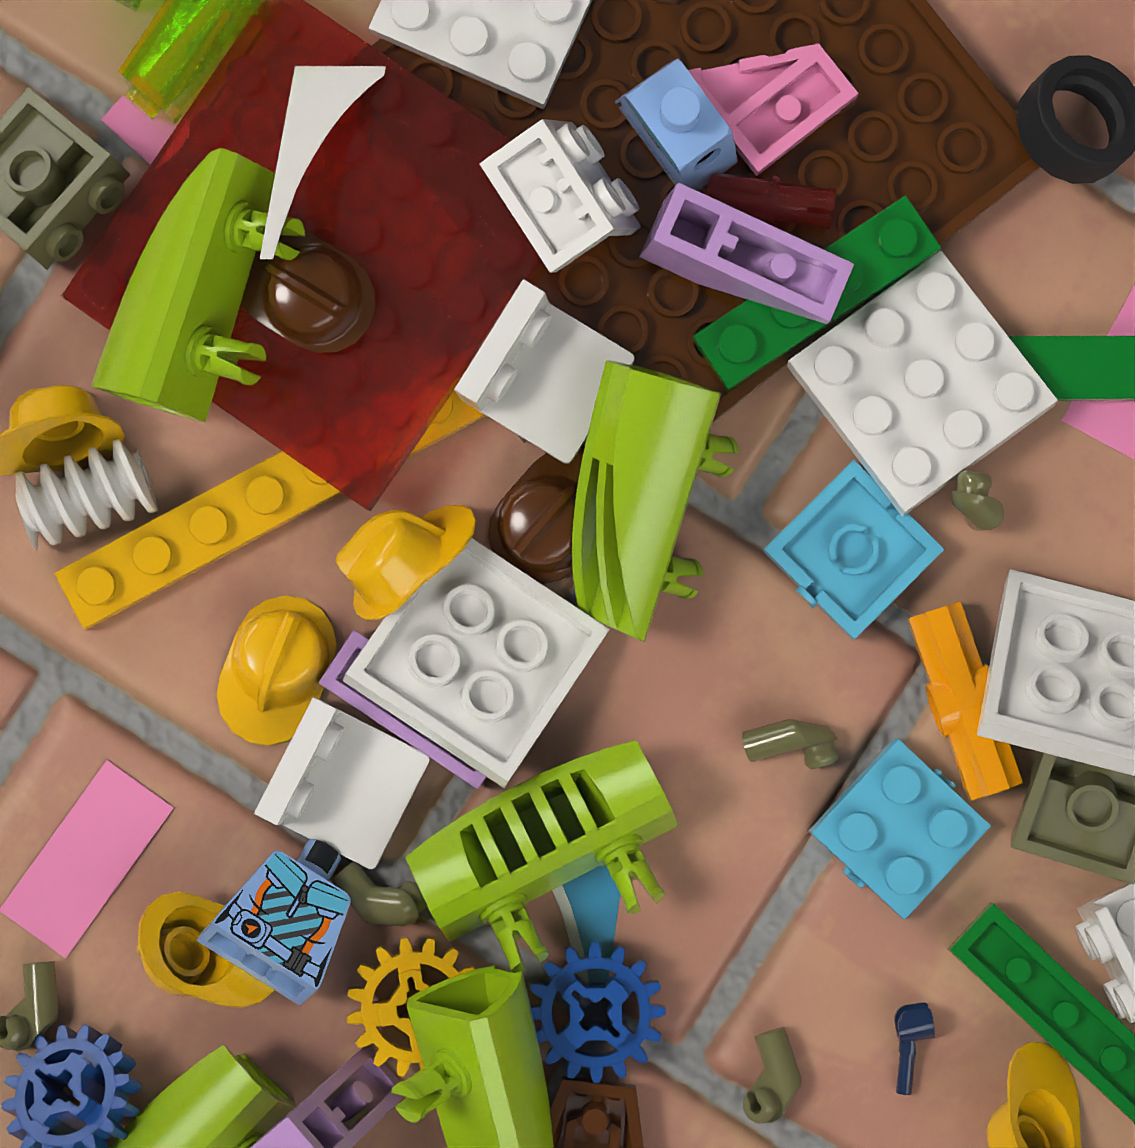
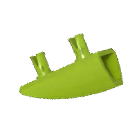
[91,148,305,422]
[572,360,739,642]
[391,965,554,1148]

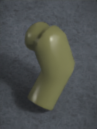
[952,470,1004,531]
[742,719,839,769]
[331,861,427,927]
[0,961,59,1051]
[743,1027,802,1124]

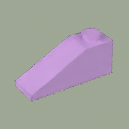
[639,182,854,324]
[250,1045,404,1148]

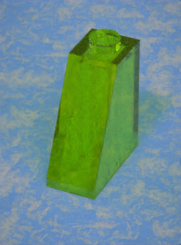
[117,0,271,125]

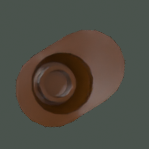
[240,230,376,353]
[488,446,585,585]

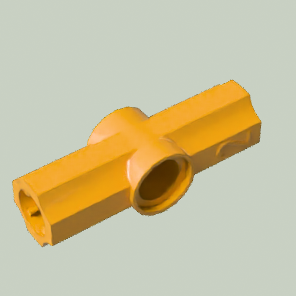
[907,601,1023,801]

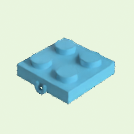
[763,459,944,641]
[809,738,991,920]

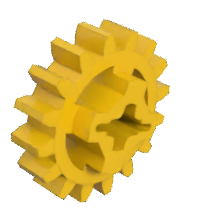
[347,936,476,1077]

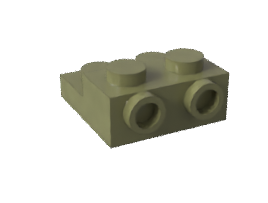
[0,87,130,270]
[1011,751,1135,885]

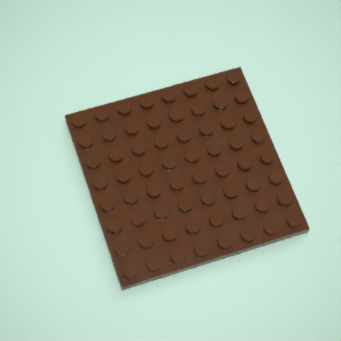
[345,0,1041,424]

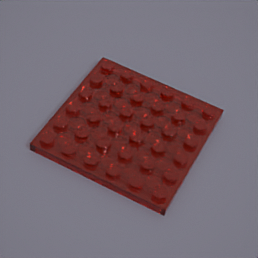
[61,0,542,511]

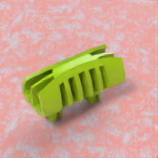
[405,740,679,973]
[108,1045,296,1148]

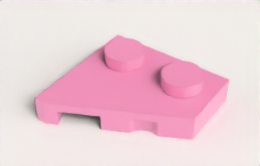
[688,43,859,176]

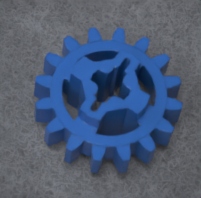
[530,940,666,1083]
[1,1025,142,1148]

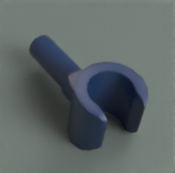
[894,1002,935,1095]

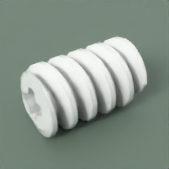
[15,439,158,551]

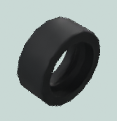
[1016,55,1135,184]

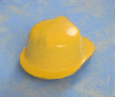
[0,385,125,476]
[335,505,477,621]
[216,595,337,746]
[136,891,275,1008]
[986,1042,1082,1148]

